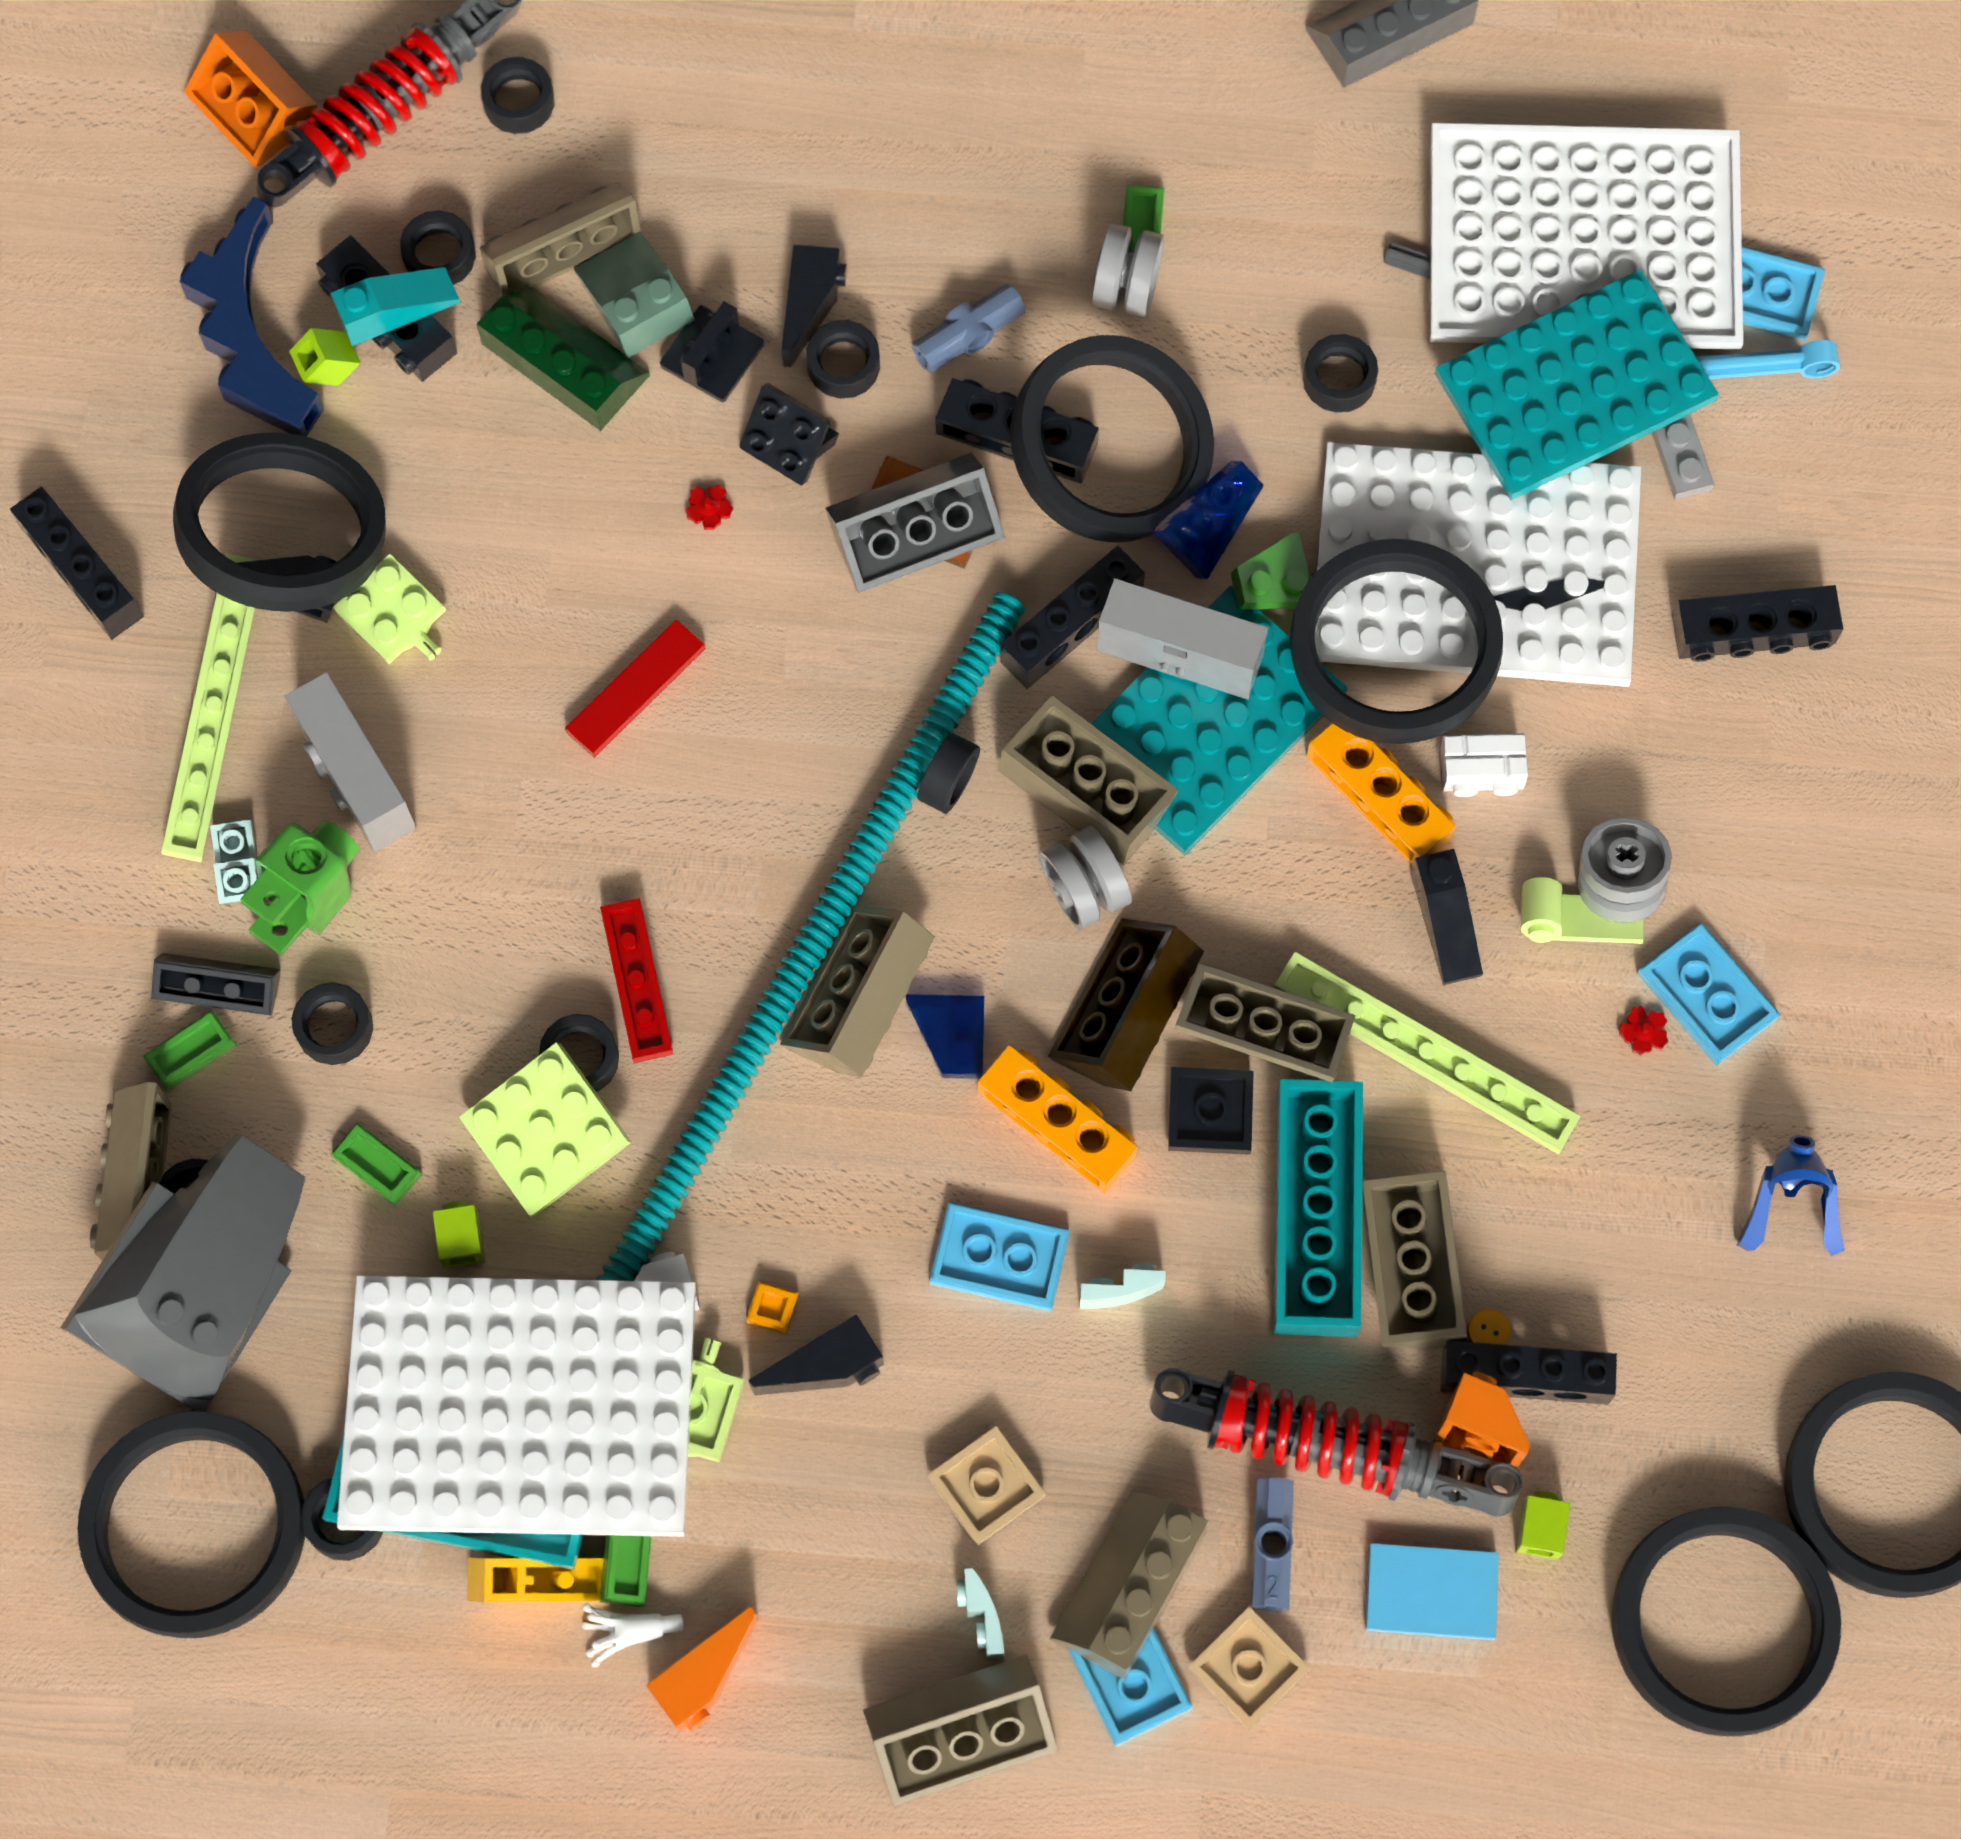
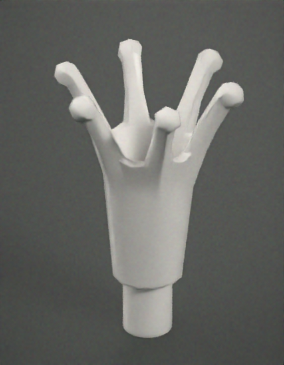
[582,1603,683,1667]

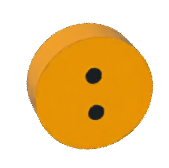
[1467,1309,1511,1345]

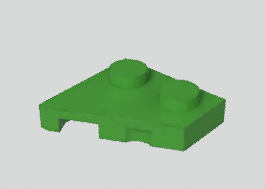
[1230,532,1310,610]

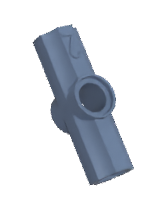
[912,283,1026,373]
[1252,1477,1294,1612]

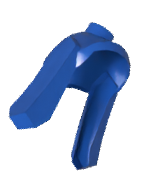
[1737,1135,1845,1256]

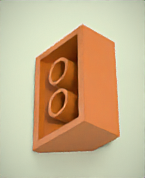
[184,30,318,167]
[1434,1372,1530,1468]

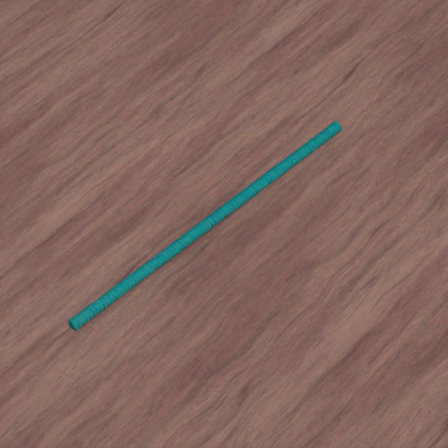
[596,592,1025,1281]

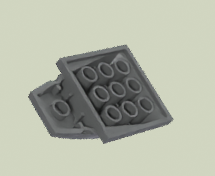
[60,1133,306,1412]

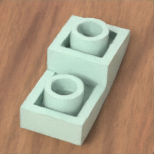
[210,820,259,904]
[1080,1264,1166,1309]
[957,1568,1004,1660]

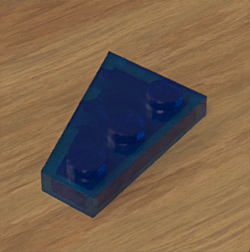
[1152,461,1264,579]

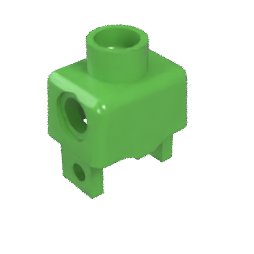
[240,820,360,956]

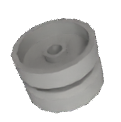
[1092,223,1165,318]
[1577,817,1672,923]
[1038,825,1132,930]

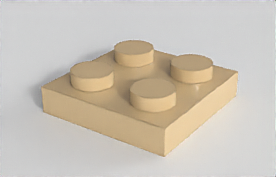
[927,1426,1046,1546]
[1188,1606,1310,1731]

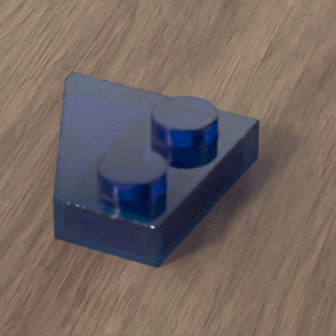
[906,994,985,1079]

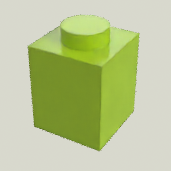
[289,328,361,386]
[433,1201,485,1269]
[1516,1491,1571,1560]

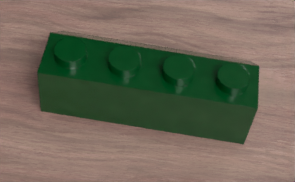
[476,286,650,431]

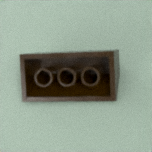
[1048,918,1205,1091]

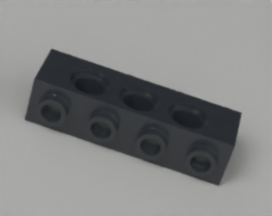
[316,235,457,382]
[936,378,1099,484]
[10,486,143,640]
[1000,545,1145,689]
[1672,585,1844,662]
[1440,1340,1617,1405]

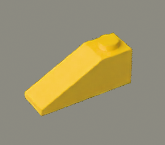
[467,1557,604,1602]

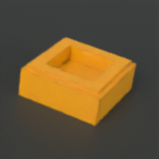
[746,1281,799,1335]

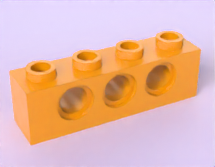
[1306,723,1456,865]
[978,1045,1138,1194]

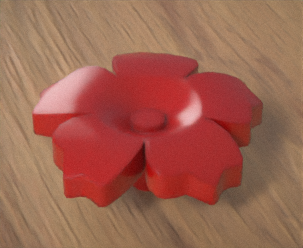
[685,485,733,530]
[1619,1006,1669,1056]

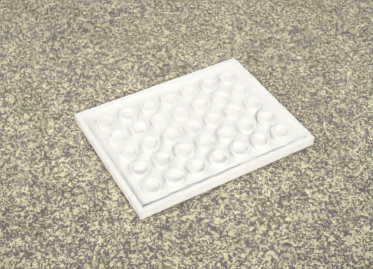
[1430,123,1743,350]
[1315,442,1641,687]
[337,1276,696,1537]

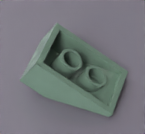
[573,232,695,358]

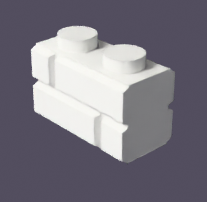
[1440,733,1528,797]

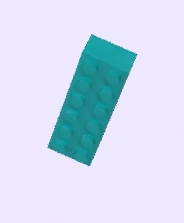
[1273,1079,1363,1337]

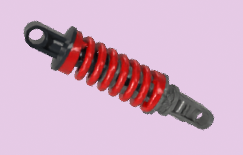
[256,0,521,207]
[1149,1368,1523,1516]

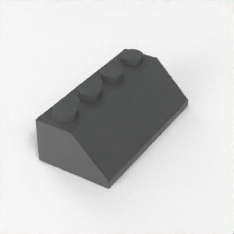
[1306,0,1479,88]
[825,452,1005,593]

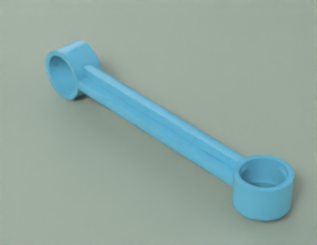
[1696,340,1840,379]

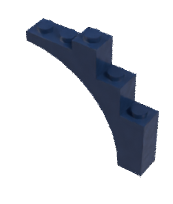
[179,197,324,437]

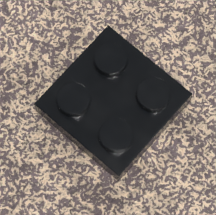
[1168,1067,1254,1155]

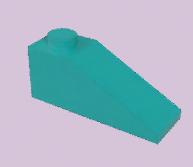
[331,267,460,346]

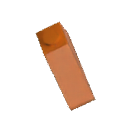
[646,1606,758,1732]

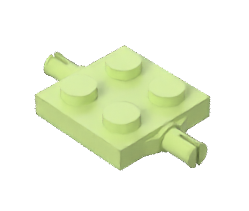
[333,554,446,665]
[688,1338,745,1463]

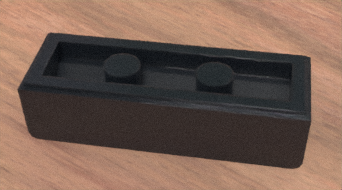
[151,953,281,1015]

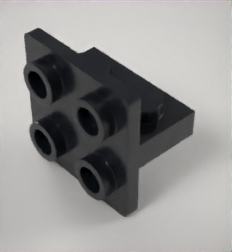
[660,301,764,403]
[739,383,839,485]

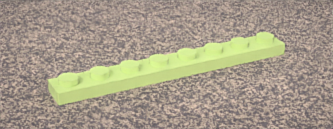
[161,553,256,862]
[1274,952,1581,1155]

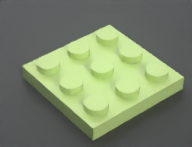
[459,1042,632,1217]

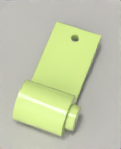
[1521,877,1643,944]

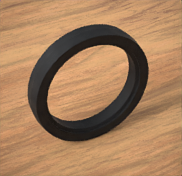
[1010,335,1214,542]
[173,432,386,612]
[1290,539,1503,744]
[1784,1372,1961,1598]
[77,1412,305,1638]
[1611,1507,1842,1736]

